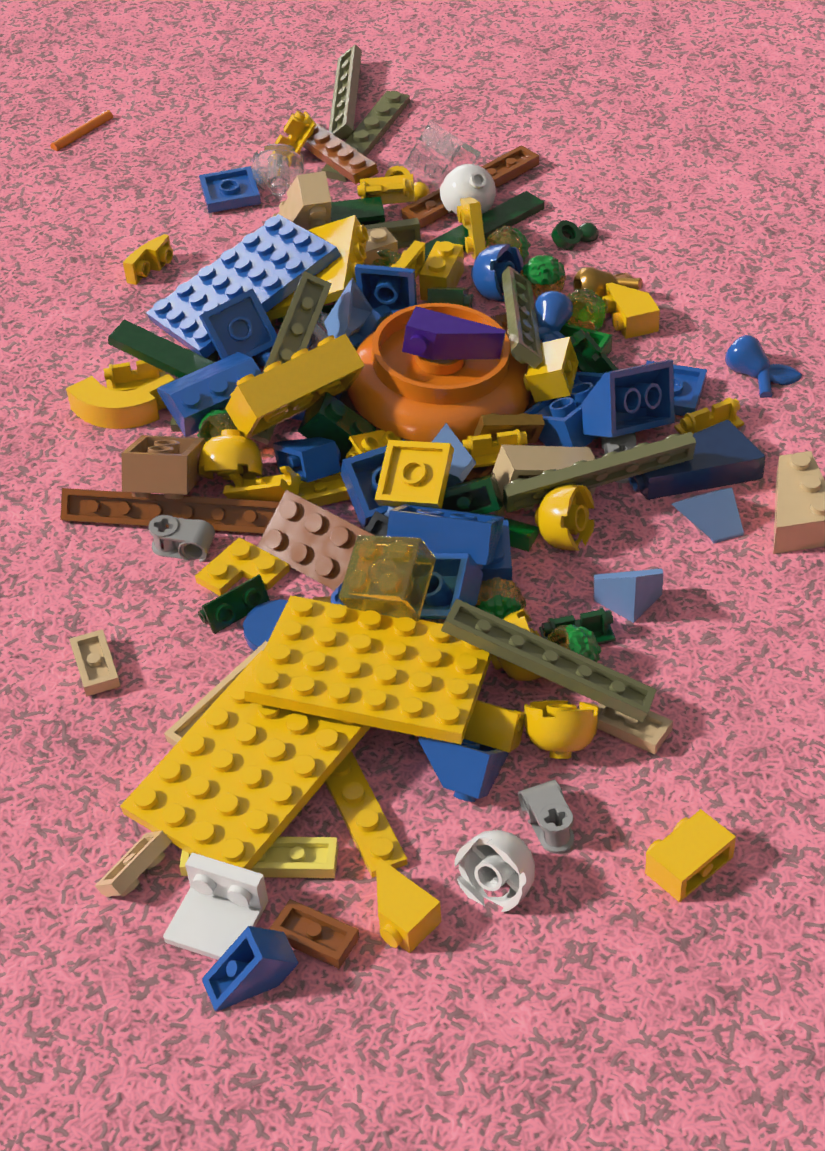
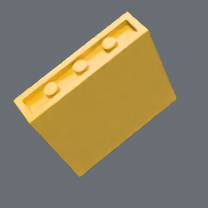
[266,215,369,327]

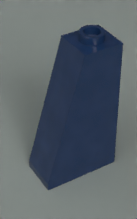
[629,420,766,500]

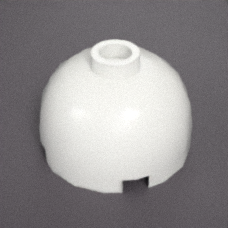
[440,164,496,218]
[454,830,535,912]

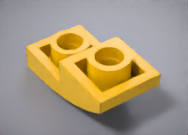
[123,234,173,285]

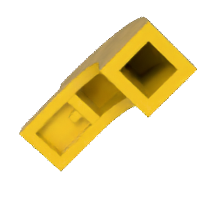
[66,373,175,429]

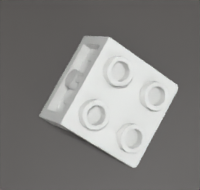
[163,852,269,960]

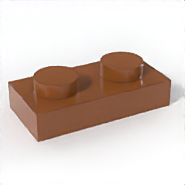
[269,899,360,969]

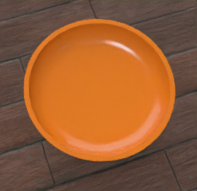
[347,303,532,443]

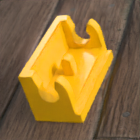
[223,466,301,502]
[464,700,525,753]

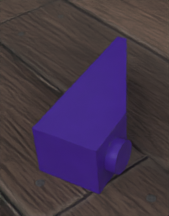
[402,306,506,360]

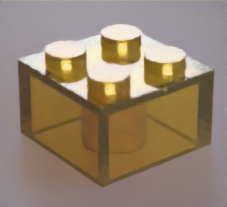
[339,535,436,621]

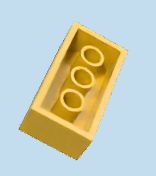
[225,333,365,438]

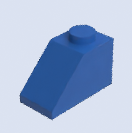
[273,437,341,483]
[202,926,299,1012]

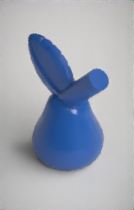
[534,291,573,342]
[725,335,802,398]

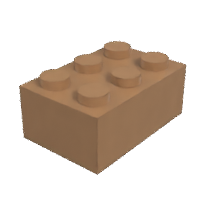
[121,435,204,499]

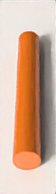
[50,110,113,151]

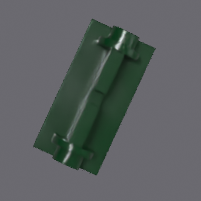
[570,329,619,374]
[198,574,270,634]
[539,608,616,650]

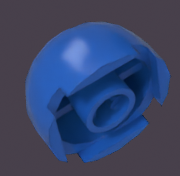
[471,244,524,302]

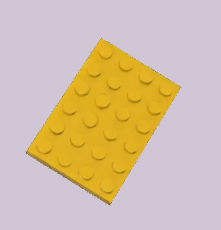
[244,595,493,745]
[120,650,371,870]

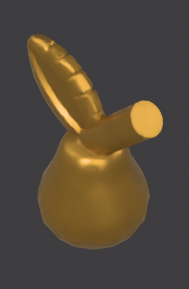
[573,267,643,299]

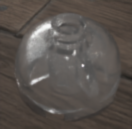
[251,143,305,196]

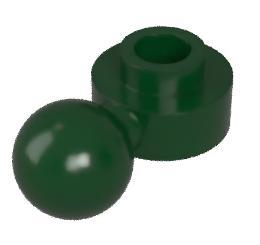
[551,220,599,250]

